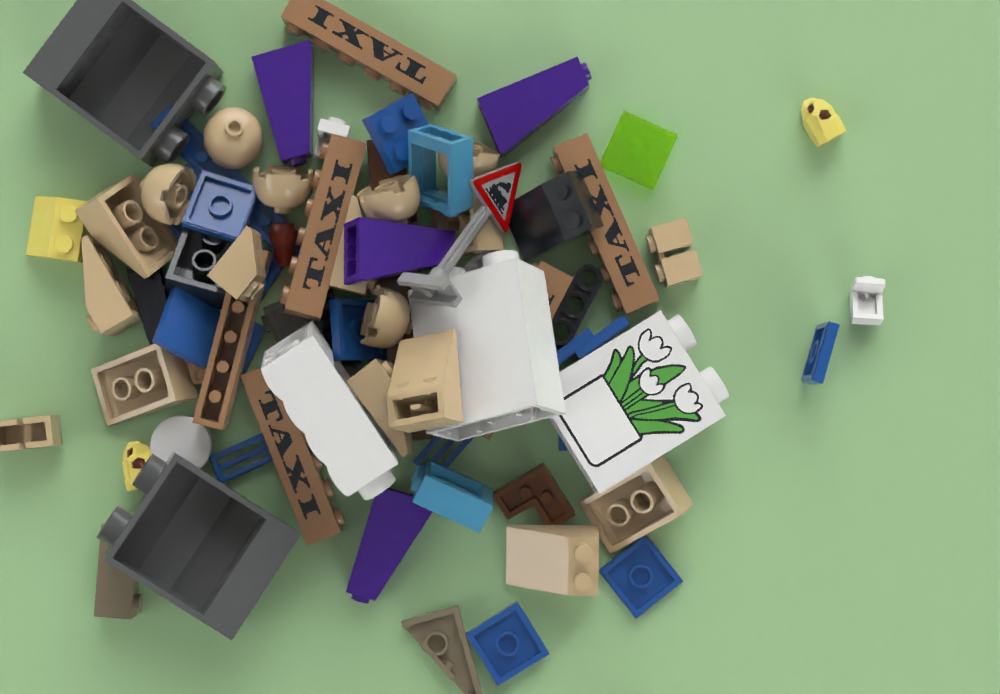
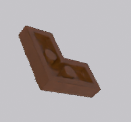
[493,462,575,525]

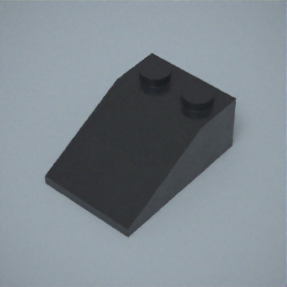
[509,170,604,262]
[165,217,252,310]

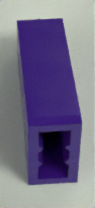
[251,40,314,167]
[477,56,592,158]
[344,217,455,285]
[346,488,432,604]

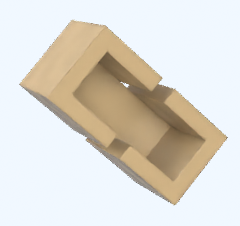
[646,217,703,288]
[0,415,62,452]

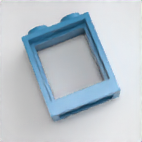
[408,124,473,217]
[410,459,493,533]

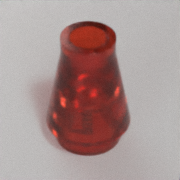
[268,223,298,267]

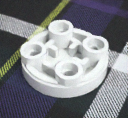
[150,415,212,469]

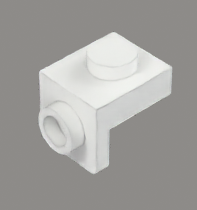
[314,117,351,157]
[849,276,886,325]

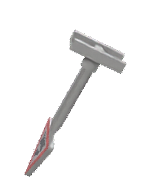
[397,162,522,308]

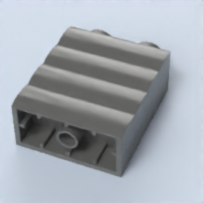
[23,0,226,167]
[96,451,301,640]

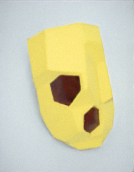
[801,98,846,148]
[122,441,151,491]

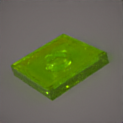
[600,110,678,190]

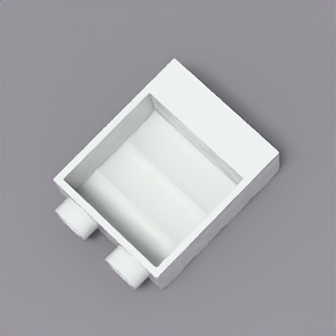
[261,320,398,500]

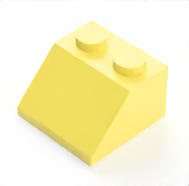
[26,196,91,264]

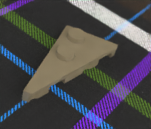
[401,605,483,694]

